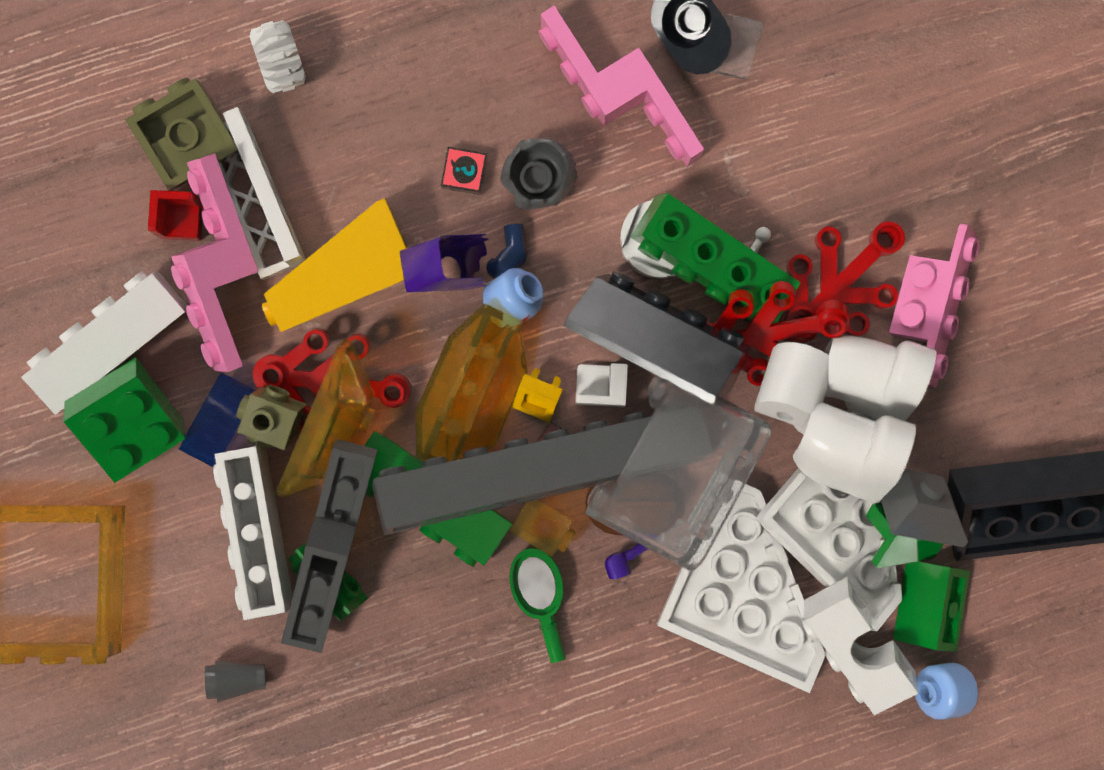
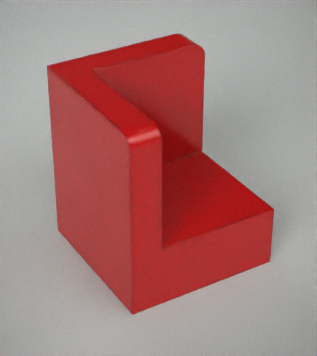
[148,190,203,241]

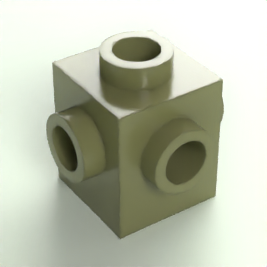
[236,385,307,450]

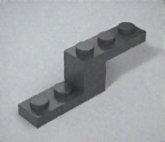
[281,439,377,653]

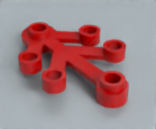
[779,221,905,344]
[707,281,850,386]
[253,328,412,439]

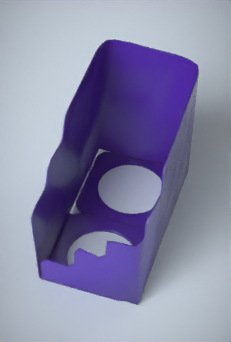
[400,234,488,292]

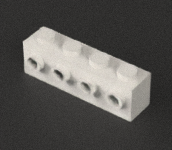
[21,270,187,415]
[213,446,293,620]

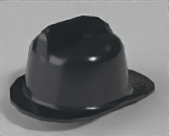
[651,0,732,75]

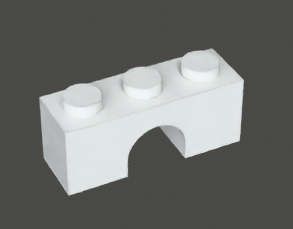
[802,577,918,715]

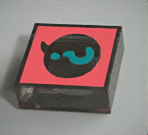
[441,147,488,195]

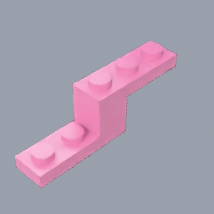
[538,6,704,167]
[171,153,258,372]

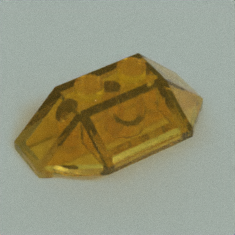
[415,304,528,462]
[274,339,376,498]

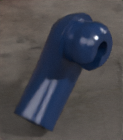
[486,224,527,279]

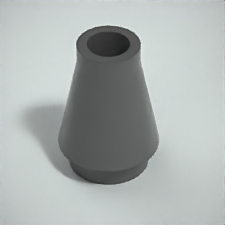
[205,661,266,702]

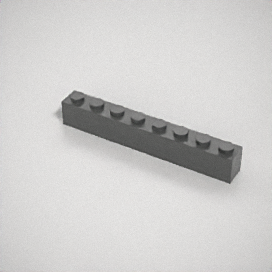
[373,403,712,535]

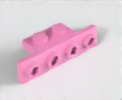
[889,224,980,388]

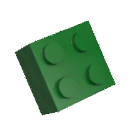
[63,357,186,483]

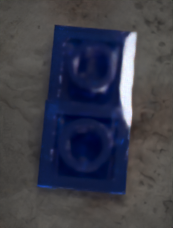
[179,372,255,467]

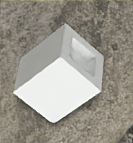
[575,363,628,407]

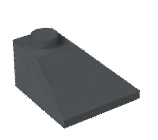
[881,469,968,547]

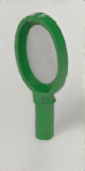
[509,548,566,663]

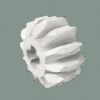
[249,20,306,93]

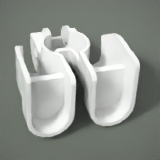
[754,335,936,503]

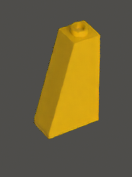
[262,198,407,332]

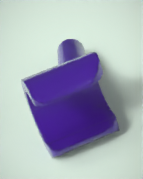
[604,535,656,579]

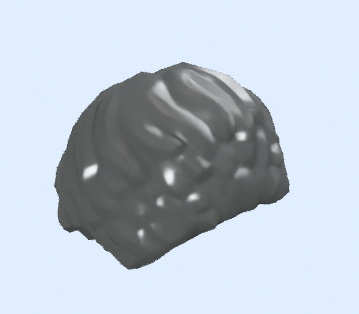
[500,137,578,210]

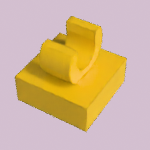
[512,368,563,423]

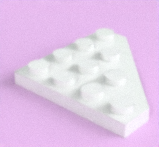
[755,408,902,632]
[656,474,826,693]

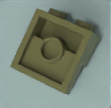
[125,78,239,191]

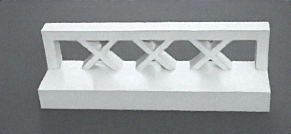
[219,107,306,280]

